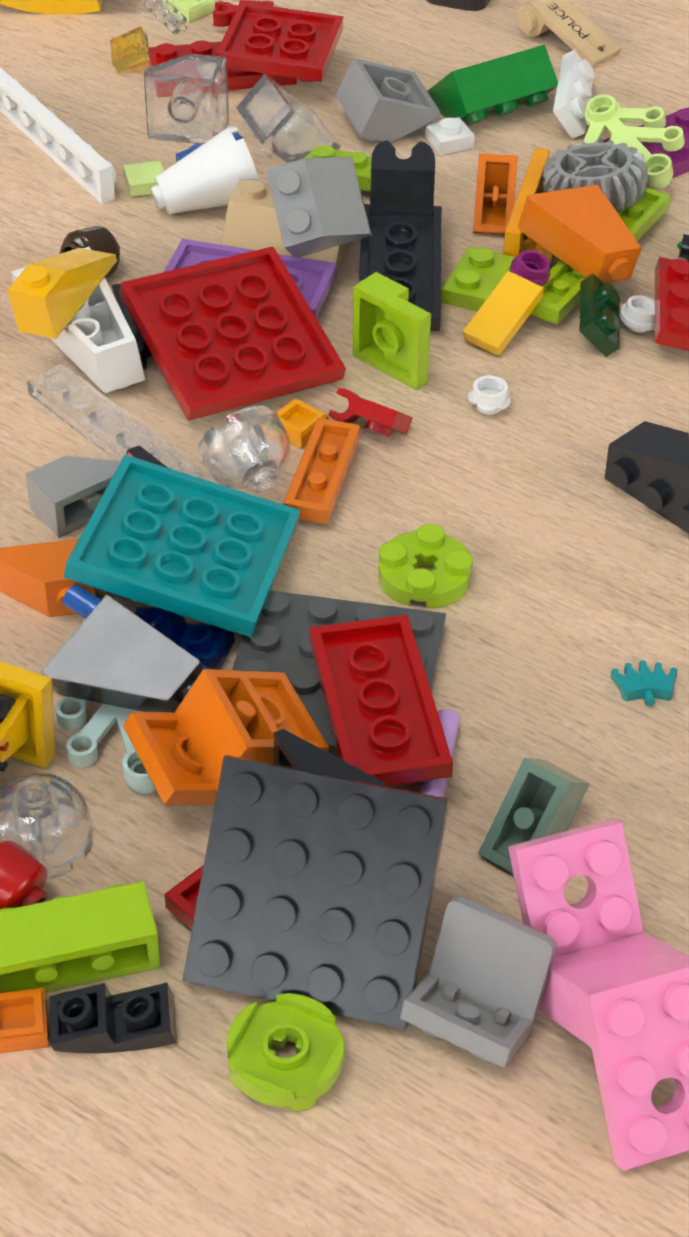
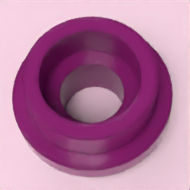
[509,250,550,286]

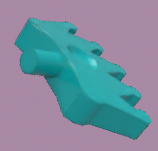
[611,660,677,706]

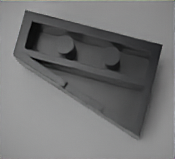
[604,421,689,534]

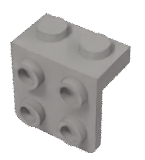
[400,896,557,1069]

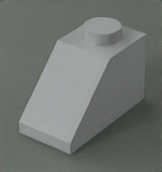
[26,456,121,538]

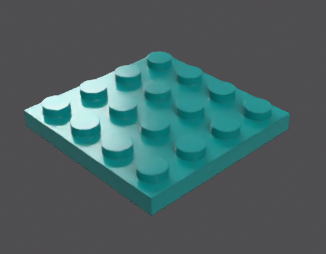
[64,455,301,638]

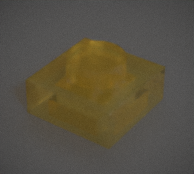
[110,26,150,73]

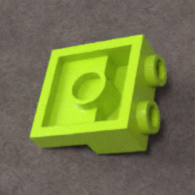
[352,272,431,390]

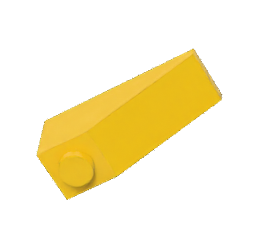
[7,248,117,339]

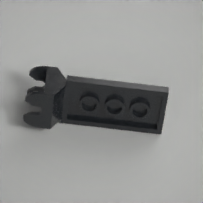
[359,140,442,331]

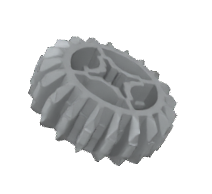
[542,140,648,213]

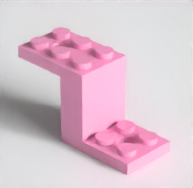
[508,818,689,1171]

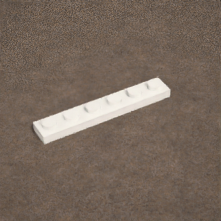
[0,67,117,204]

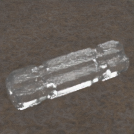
[143,0,188,35]

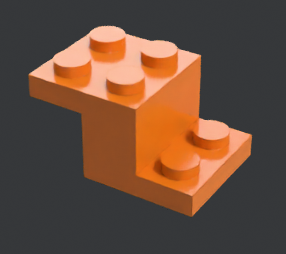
[123,669,329,805]

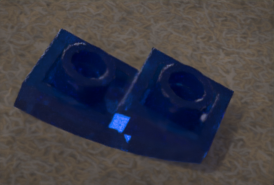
[134,607,235,670]

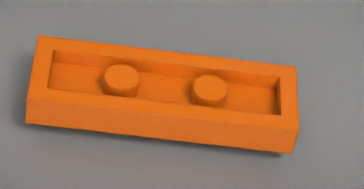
[283,418,361,525]

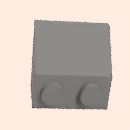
[336,58,441,143]
[266,157,372,257]

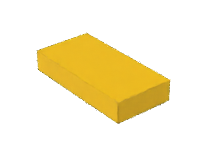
[463,271,544,356]

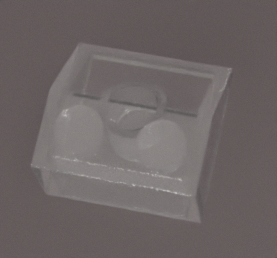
[144,54,229,144]
[236,74,341,163]

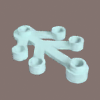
[55,697,156,794]

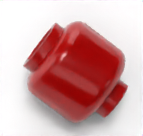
[0,841,48,909]

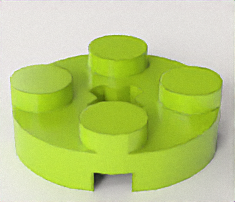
[379,524,473,608]
[226,993,345,1112]

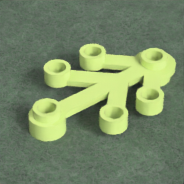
[579,95,685,189]

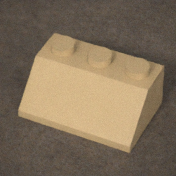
[221,179,351,273]

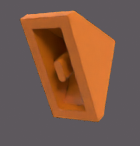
[473,153,518,235]

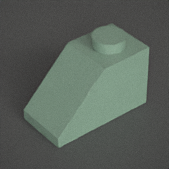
[478,758,590,873]

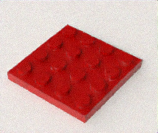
[119,246,346,421]

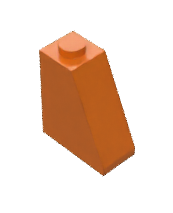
[518,185,642,283]

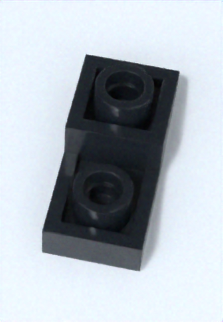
[49,983,177,1053]

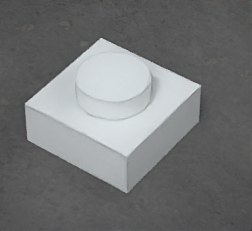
[425,117,475,156]

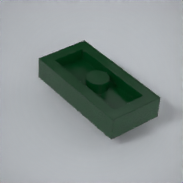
[579,273,621,357]

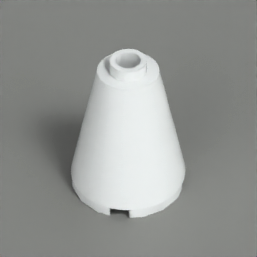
[150,125,259,214]

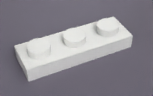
[553,49,595,140]

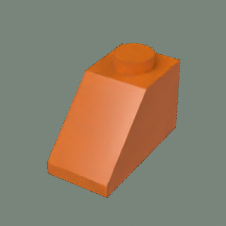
[0,539,95,617]

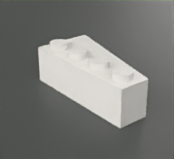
[11,247,146,393]

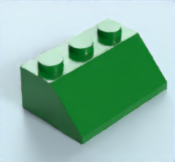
[427,44,558,126]

